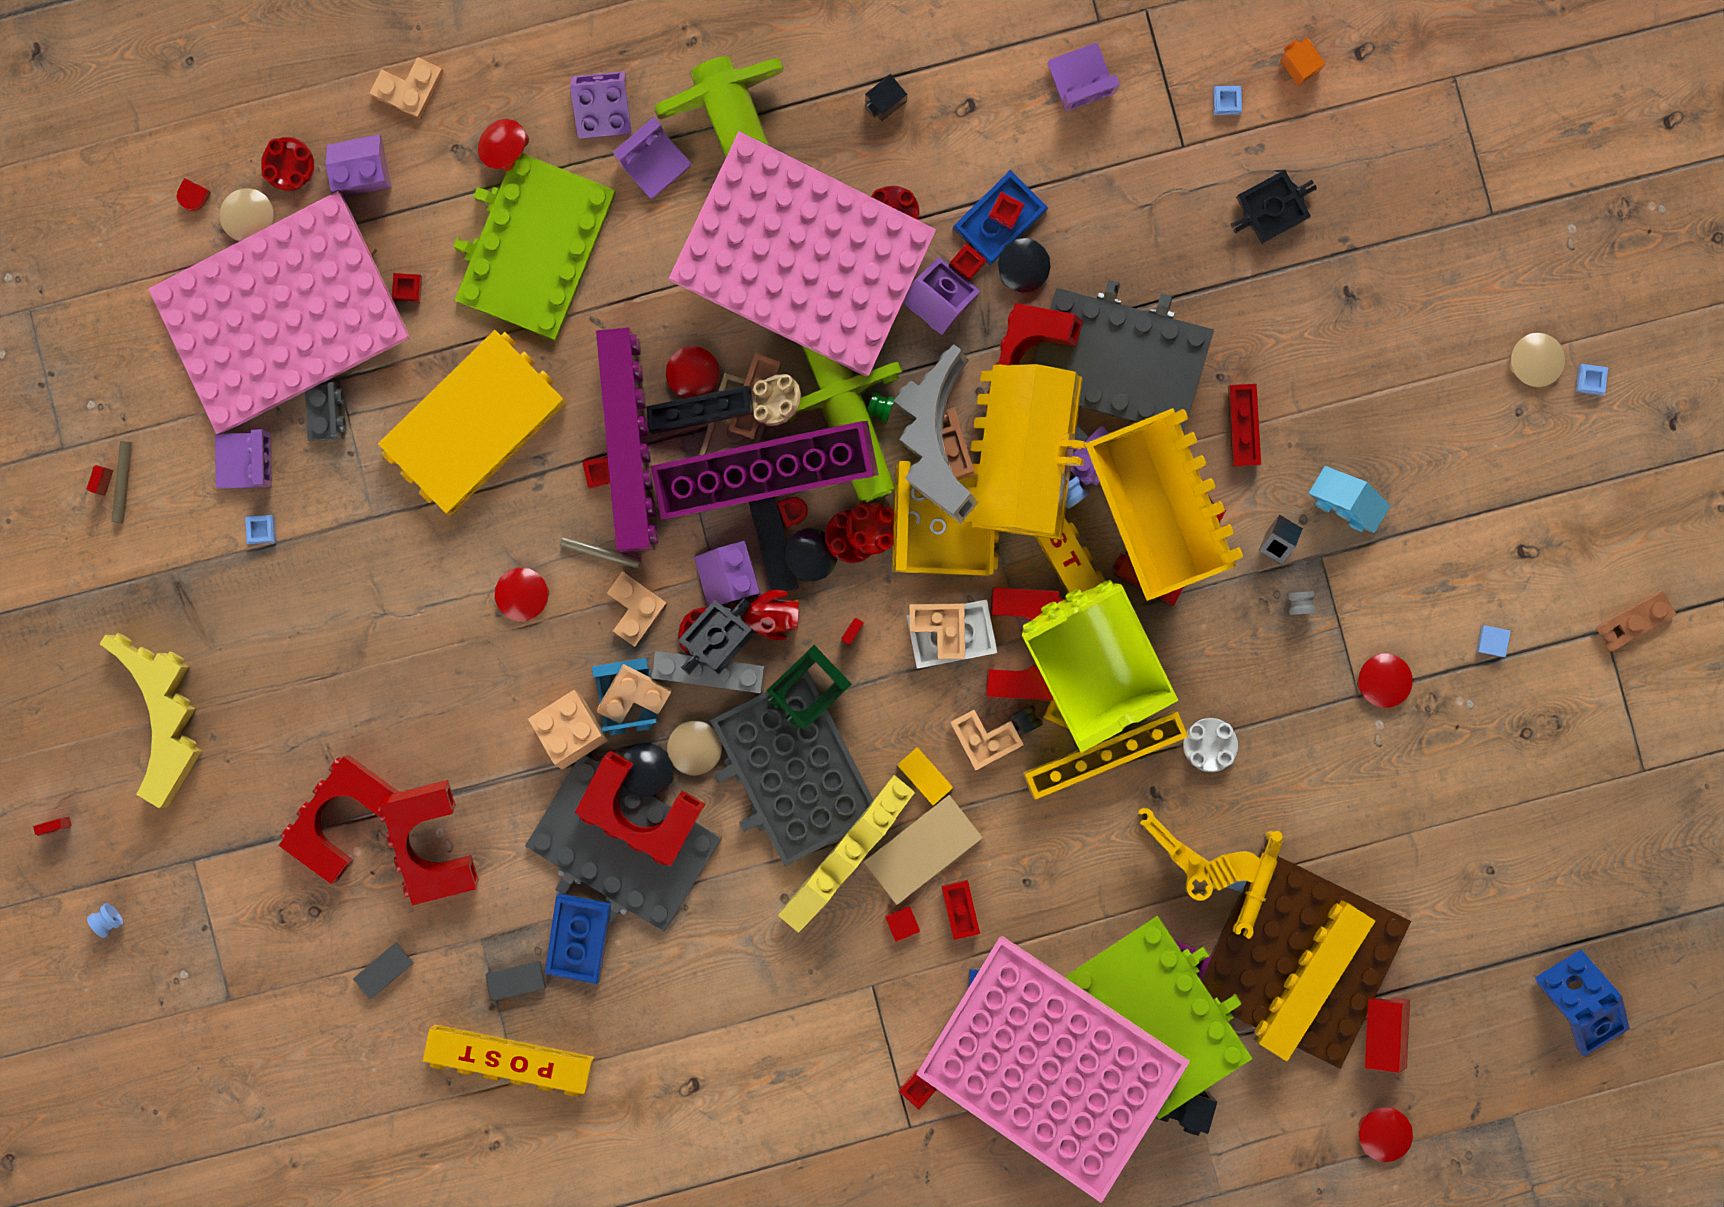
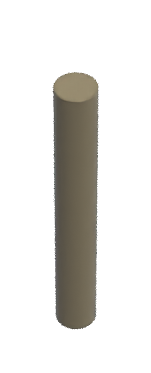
[111,441,131,523]
[560,536,641,569]

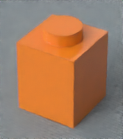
[1280,38,1326,86]

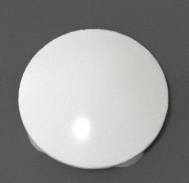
[1183,718,1238,772]

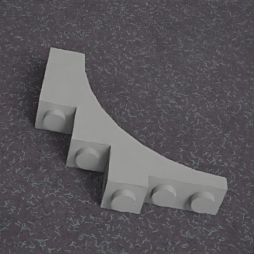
[894,344,978,524]

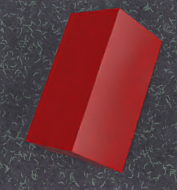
[1365,998,1410,1073]

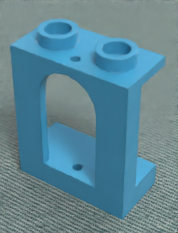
[592,658,659,736]

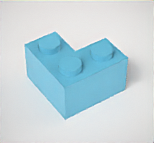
[1308,466,1391,533]

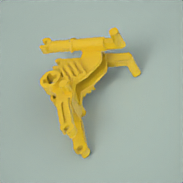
[1138,808,1284,939]

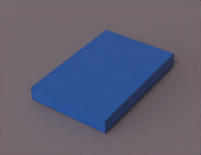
[953,170,1048,266]
[545,893,612,984]

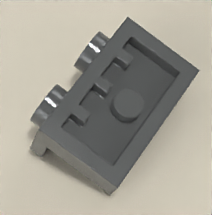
[305,382,346,441]

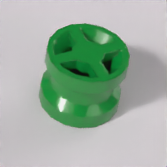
[867,391,895,423]

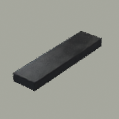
[646,386,754,434]
[748,497,799,592]

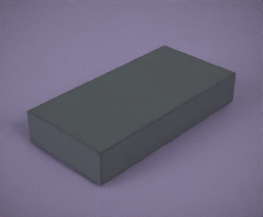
[353,942,414,1000]
[486,961,546,1001]

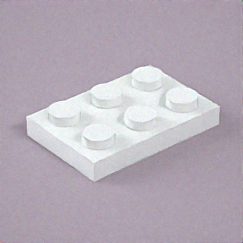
[906,600,997,669]

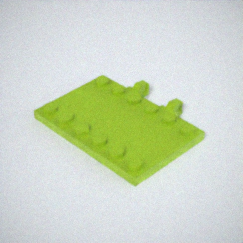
[453,153,616,341]
[1065,915,1253,1119]

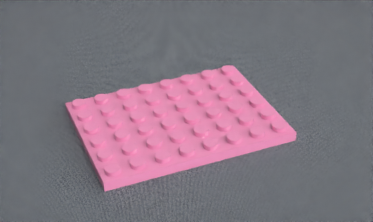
[668,131,936,377]
[148,191,411,434]
[916,936,1191,1203]

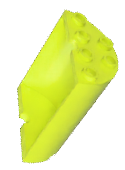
[1022,580,1179,753]

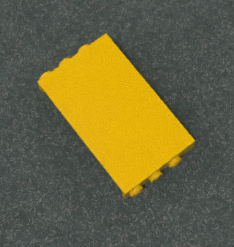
[378,330,567,515]

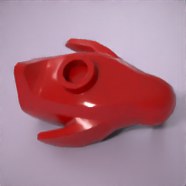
[731,590,799,640]

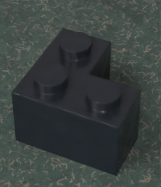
[1155,1090,1217,1136]

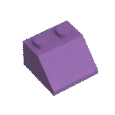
[326,134,391,197]
[903,257,980,335]
[694,541,761,606]

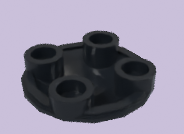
[998,238,1051,293]
[784,528,837,582]
[622,743,673,797]

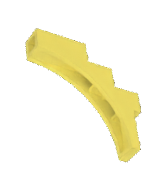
[100,633,202,808]
[778,775,915,933]

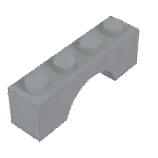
[652,651,766,693]

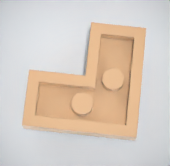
[370,57,444,119]
[607,571,667,647]
[909,604,965,659]
[597,664,671,724]
[950,709,1024,770]

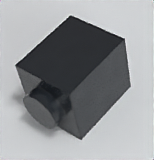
[864,74,908,121]
[1259,514,1303,564]

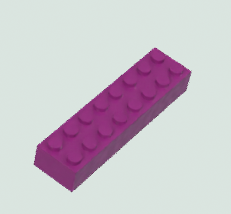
[596,327,659,553]
[650,421,879,520]

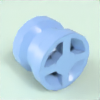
[1066,476,1090,510]
[87,903,123,938]

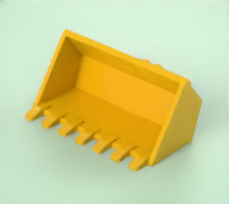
[963,364,1086,540]
[1085,408,1243,601]

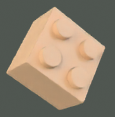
[528,690,609,769]

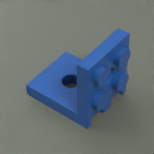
[1535,949,1630,1057]

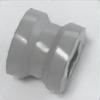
[1287,591,1316,615]

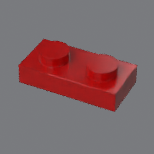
[941,879,980,940]

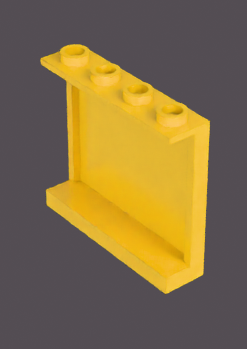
[892,461,999,576]

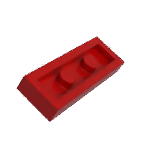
[1228,384,1262,467]

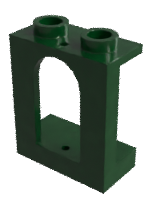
[766,645,852,730]

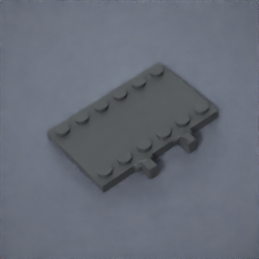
[1033,280,1214,433]
[710,670,874,866]
[525,754,722,932]

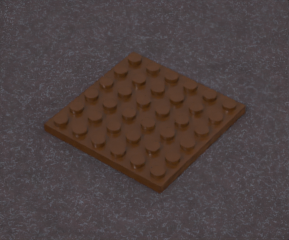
[1202,848,1411,1069]

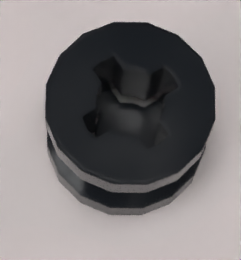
[1010,705,1043,736]

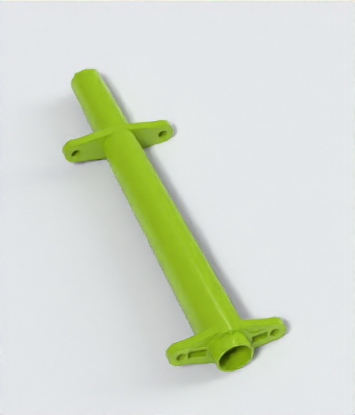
[654,56,902,503]

